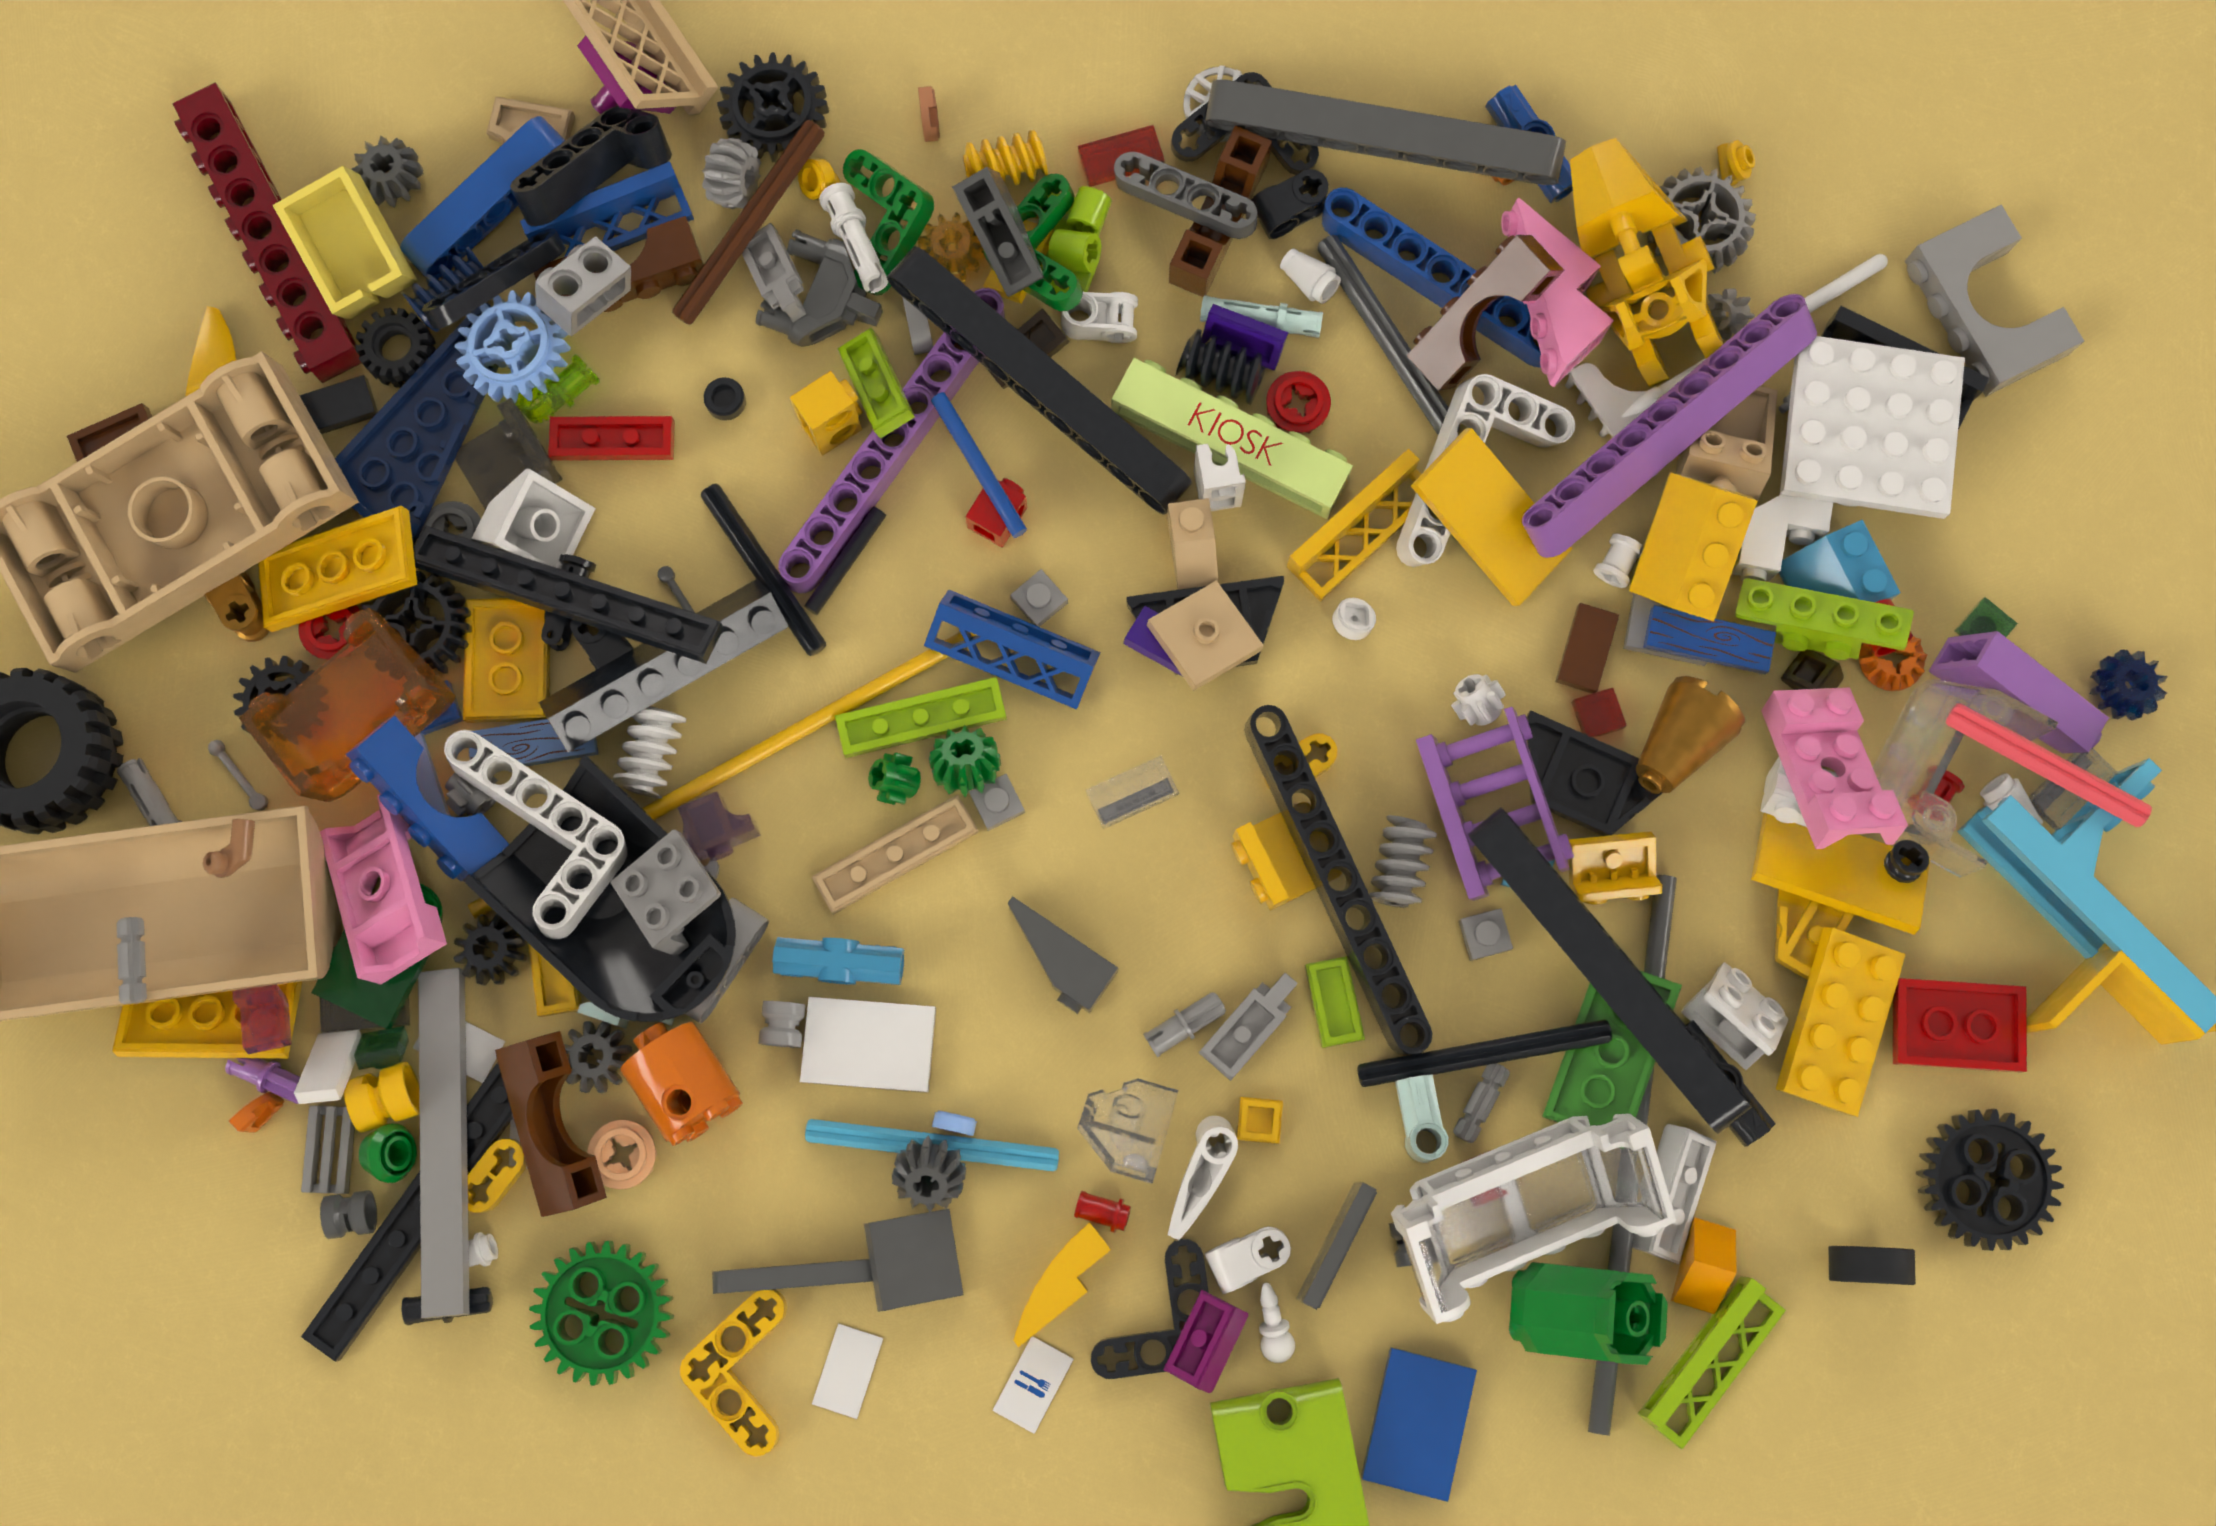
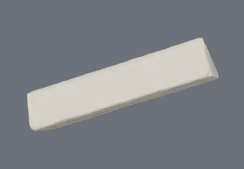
[1632,1124,1717,1264]

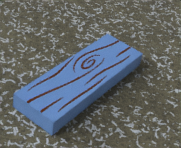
[469,719,598,766]

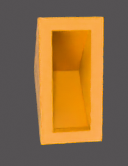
[1671,1217,1737,1314]

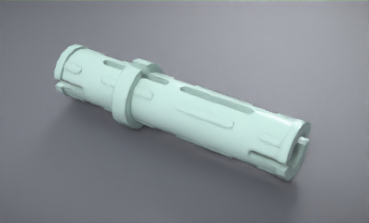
[1200,295,1323,338]

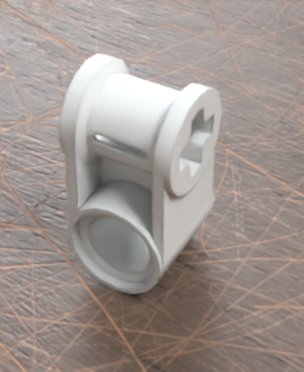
[1061,292,1138,343]
[1205,1226,1291,1294]

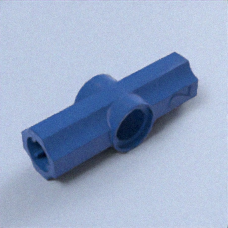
[1485,85,1573,203]

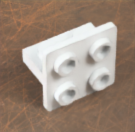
[1681,962,1788,1070]

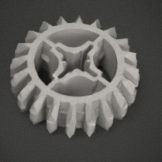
[1647,166,1756,274]

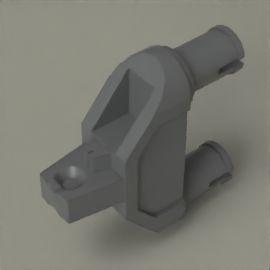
[756,229,883,347]

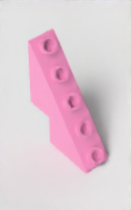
[1501,198,1614,388]

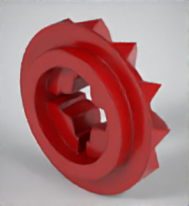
[1266,371,1331,434]
[298,605,364,662]

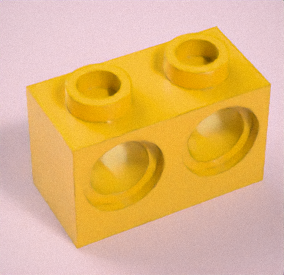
[789,371,863,456]

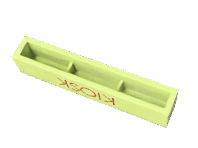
[1111,358,1353,519]

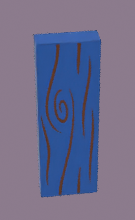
[1643,605,1776,675]

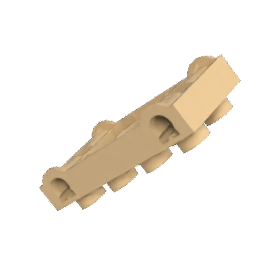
[0,351,359,673]

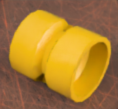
[344,1062,420,1133]

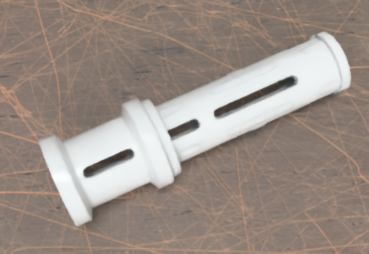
[819,183,888,293]

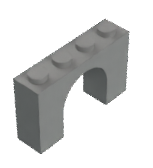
[1905,204,2084,397]

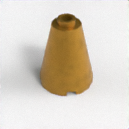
[1636,676,1745,794]

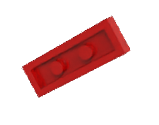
[548,416,675,461]

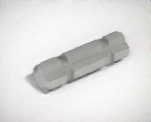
[116,917,147,1004]
[1453,1063,1510,1143]

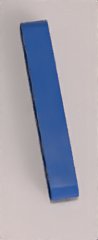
[1322,188,1541,367]

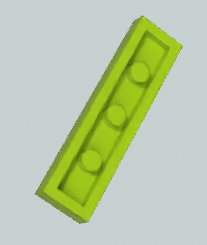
[835,677,1007,758]

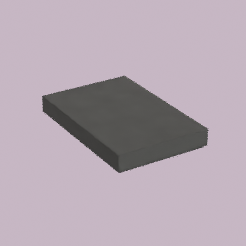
[1296,1182,1377,1310]

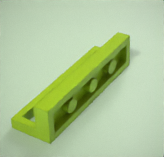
[1638,1276,1786,1449]

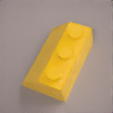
[1628,472,1758,621]

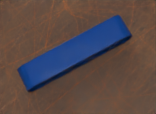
[400,116,566,279]

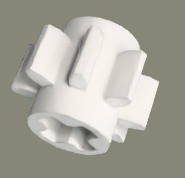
[1451,674,1506,726]

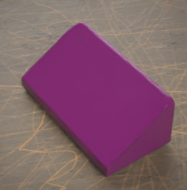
[1163,1290,1248,1393]

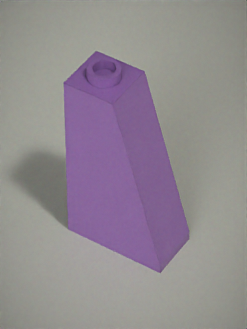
[1929,631,2109,753]

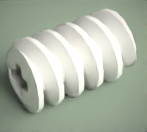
[612,707,686,798]

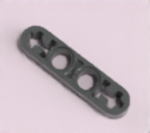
[1114,151,1257,239]
[712,1259,873,1294]

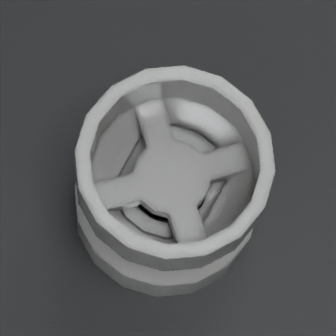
[758,1001,805,1048]

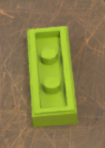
[838,328,915,439]

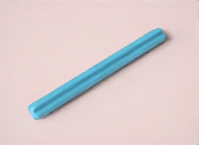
[805,1119,1059,1171]

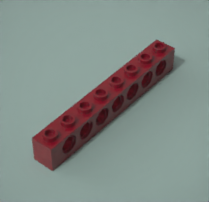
[172,82,361,383]

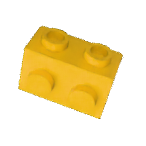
[1569,831,1662,905]

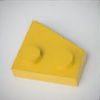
[1775,889,1854,980]

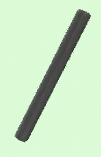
[1318,235,1460,434]

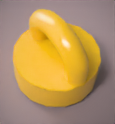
[798,158,841,200]

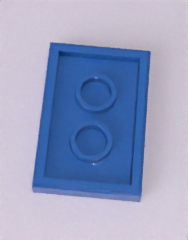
[1361,1347,1477,1502]

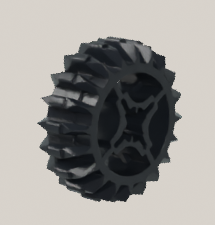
[357,571,472,682]

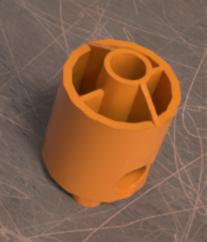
[620,1021,743,1146]

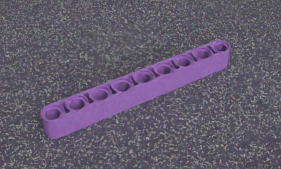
[779,288,1005,593]
[1522,294,1817,558]

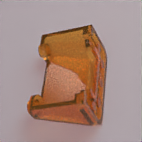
[239,608,456,802]

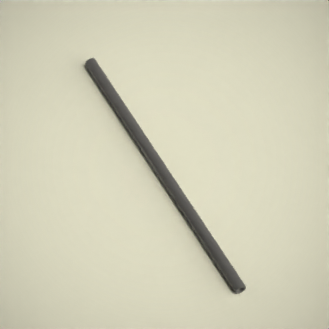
[1588,875,1677,1436]

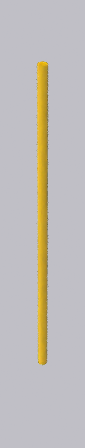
[468,632,976,919]

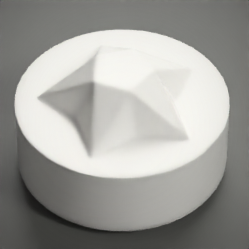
[1332,598,1376,640]

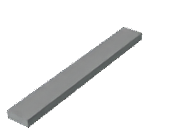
[418,968,470,1319]

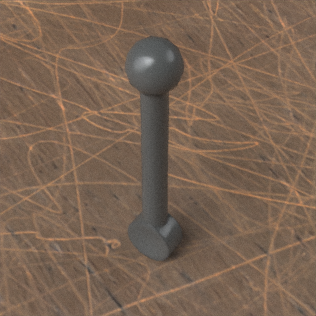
[657,566,695,613]

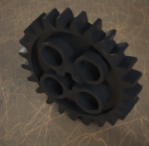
[1916,1109,2064,1251]

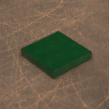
[311,929,430,1030]

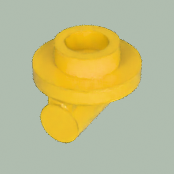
[1717,140,1755,186]

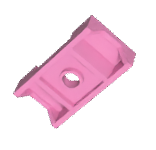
[1761,687,1908,849]
[320,793,447,985]

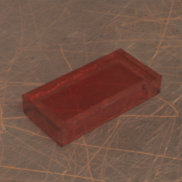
[1078,125,1165,187]

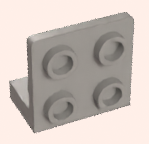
[610,829,721,956]

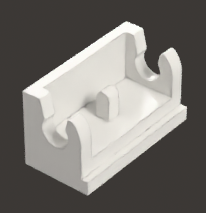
[1194,444,1246,511]

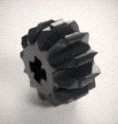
[454,914,528,986]

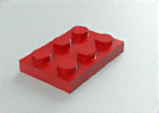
[1893,978,2027,1073]

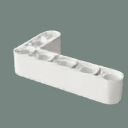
[1396,374,1575,567]
[444,730,628,939]

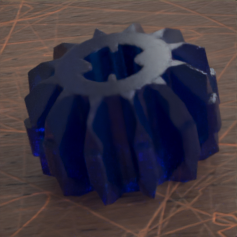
[2089,650,2168,721]

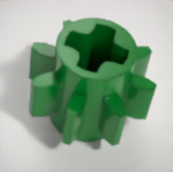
[868,752,921,805]

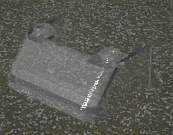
[1873,679,2058,878]

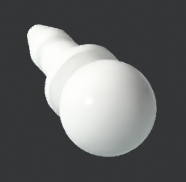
[1259,1282,1295,1363]

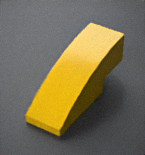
[1013,1222,1111,1347]

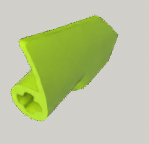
[1041,186,1112,293]

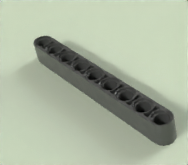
[1205,79,1566,185]

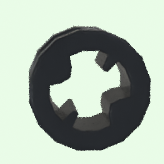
[1884,840,1929,883]

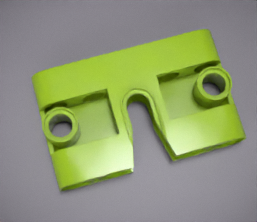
[1210,1378,1370,1526]

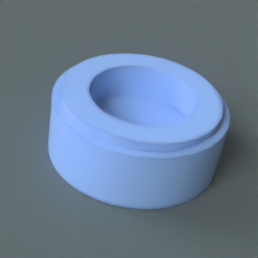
[932,1110,977,1136]

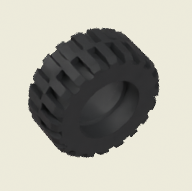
[0,668,124,834]

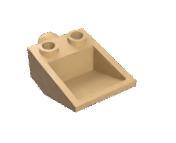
[1676,386,1778,501]

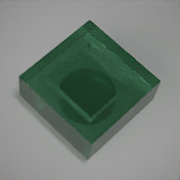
[1954,597,2018,637]
[354,1026,409,1070]

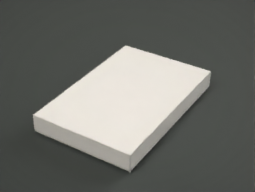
[800,997,936,1093]

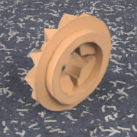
[587,1120,657,1189]

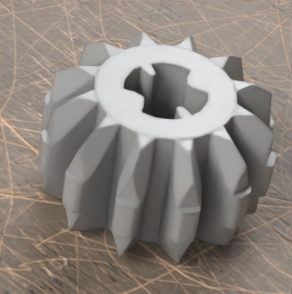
[702,138,761,209]

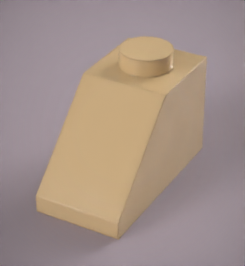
[1167,498,1219,590]

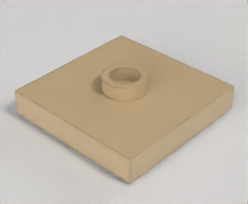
[1147,580,1264,691]

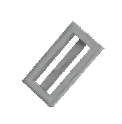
[301,1106,355,1194]

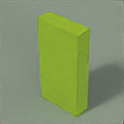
[1305,956,1365,1048]

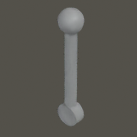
[208,740,268,811]

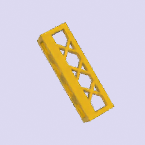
[1287,448,1421,601]

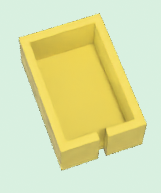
[273,166,418,320]

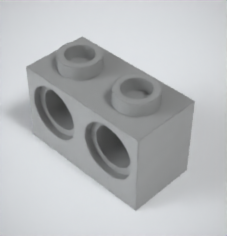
[535,236,631,337]

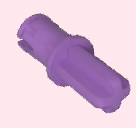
[225,1058,300,1104]

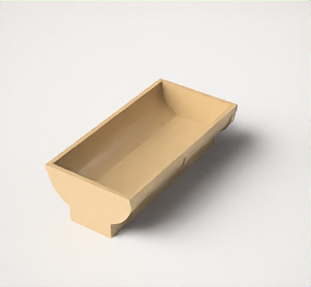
[0,806,342,1022]

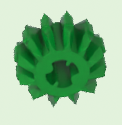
[929,725,1001,798]

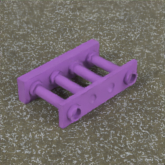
[1416,707,1574,901]

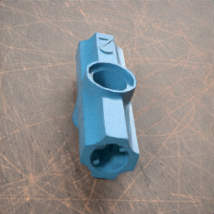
[772,937,905,985]

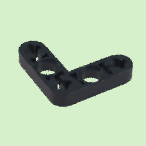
[1171,72,1319,175]
[1091,1239,1209,1379]

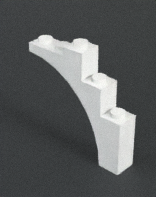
[1731,495,1856,581]

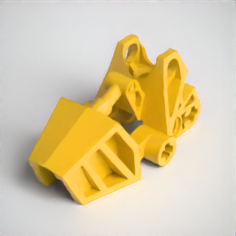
[1570,137,1724,387]

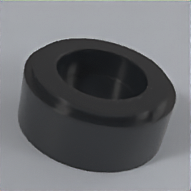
[704,377,746,420]

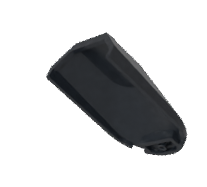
[463,755,736,1022]

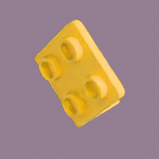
[1231,802,1342,911]

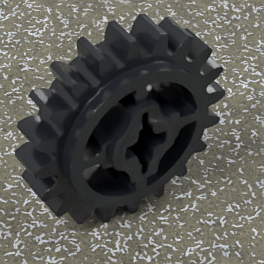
[717,52,829,163]

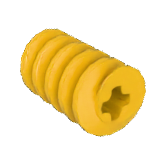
[963,129,1048,185]

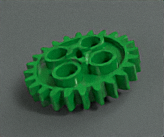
[529,1241,674,1386]

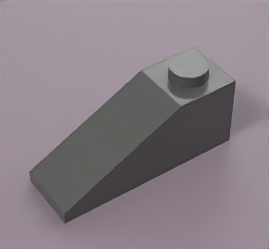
[952,167,1044,297]
[1008,896,1118,1014]

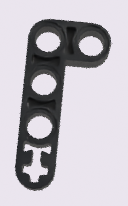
[510,106,672,226]

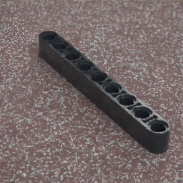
[886,246,1192,515]
[1244,705,1432,1055]
[1468,807,1753,1134]

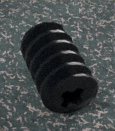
[1175,329,1266,405]

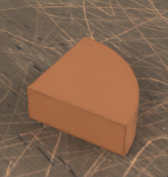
[918,86,940,142]

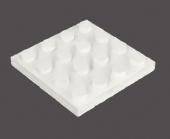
[1780,336,1965,519]

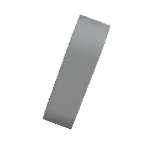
[902,297,933,355]

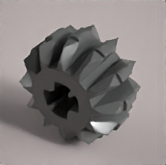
[351,135,424,208]
[564,1021,632,1093]
[892,1135,966,1213]

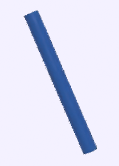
[931,392,1027,538]

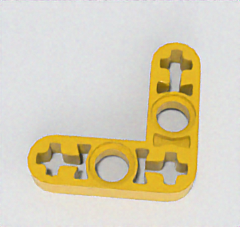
[680,1289,787,1457]

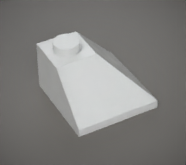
[471,469,596,569]

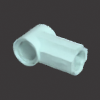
[1395,1074,1448,1163]

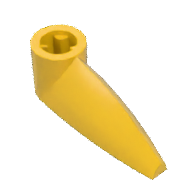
[185,306,236,397]

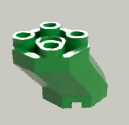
[1509,1262,1668,1365]

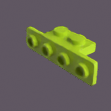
[1735,578,1914,660]

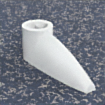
[1168,1116,1238,1240]

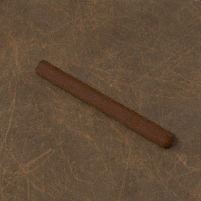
[672,120,825,325]

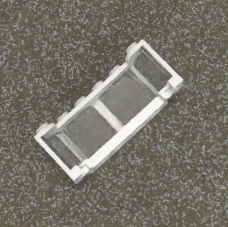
[1391,1114,1677,1324]

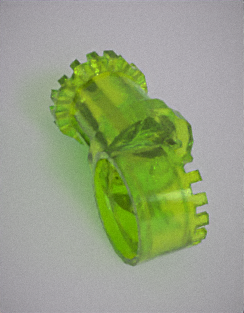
[516,354,600,424]

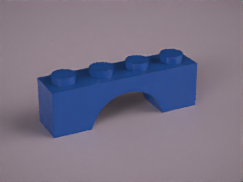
[346,716,509,881]

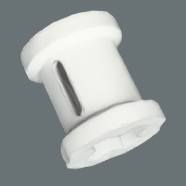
[1593,533,1643,588]

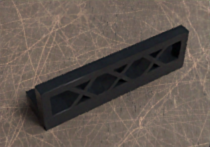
[1821,306,1989,429]

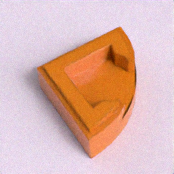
[229,1092,285,1133]

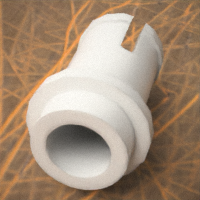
[469,1232,498,1267]

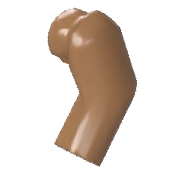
[203,819,255,878]

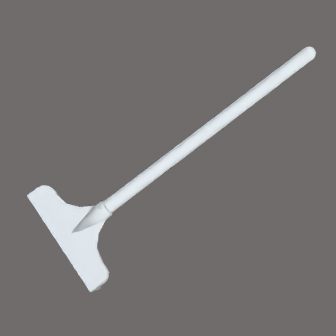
[1565,254,1888,477]

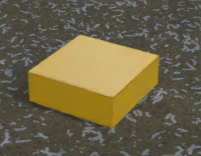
[1237,1097,1283,1144]

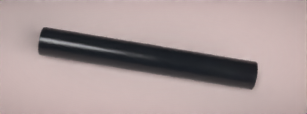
[804,506,886,615]

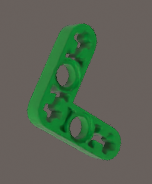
[843,149,934,296]
[984,173,1083,311]

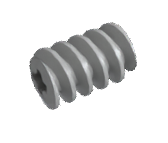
[1369,815,1437,908]

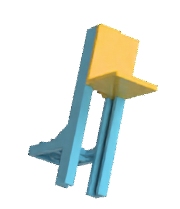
[1957,758,2216,1045]

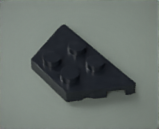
[1126,576,1284,675]
[1526,710,1662,836]

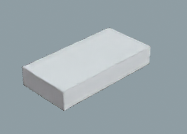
[294,1029,364,1104]

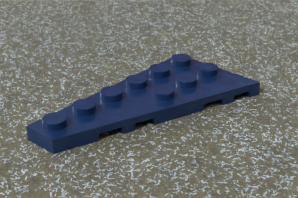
[335,303,499,547]

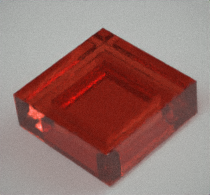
[1571,687,1627,738]

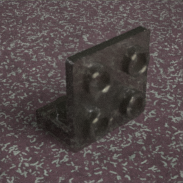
[455,398,563,510]

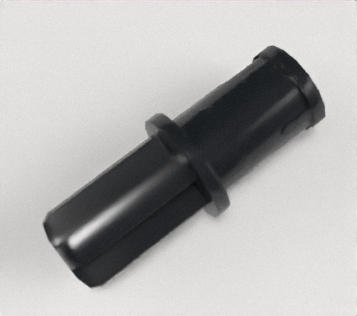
[401,1287,493,1325]

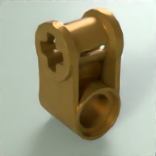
[204,571,269,642]

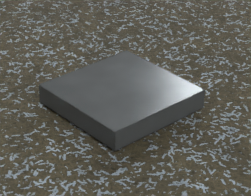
[864,1209,964,1312]

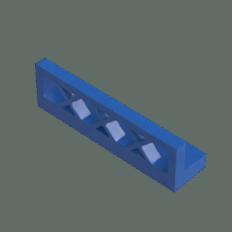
[520,161,694,257]
[924,590,1101,709]

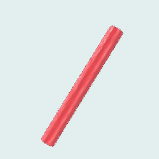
[1946,703,2152,827]

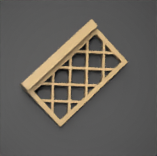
[563,0,718,115]

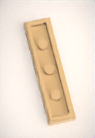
[812,794,979,915]

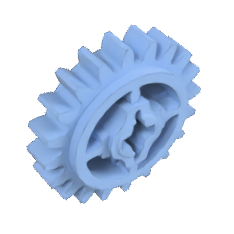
[455,290,571,404]

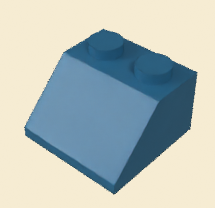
[1779,519,1901,602]

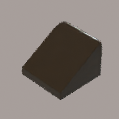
[1781,649,1844,690]

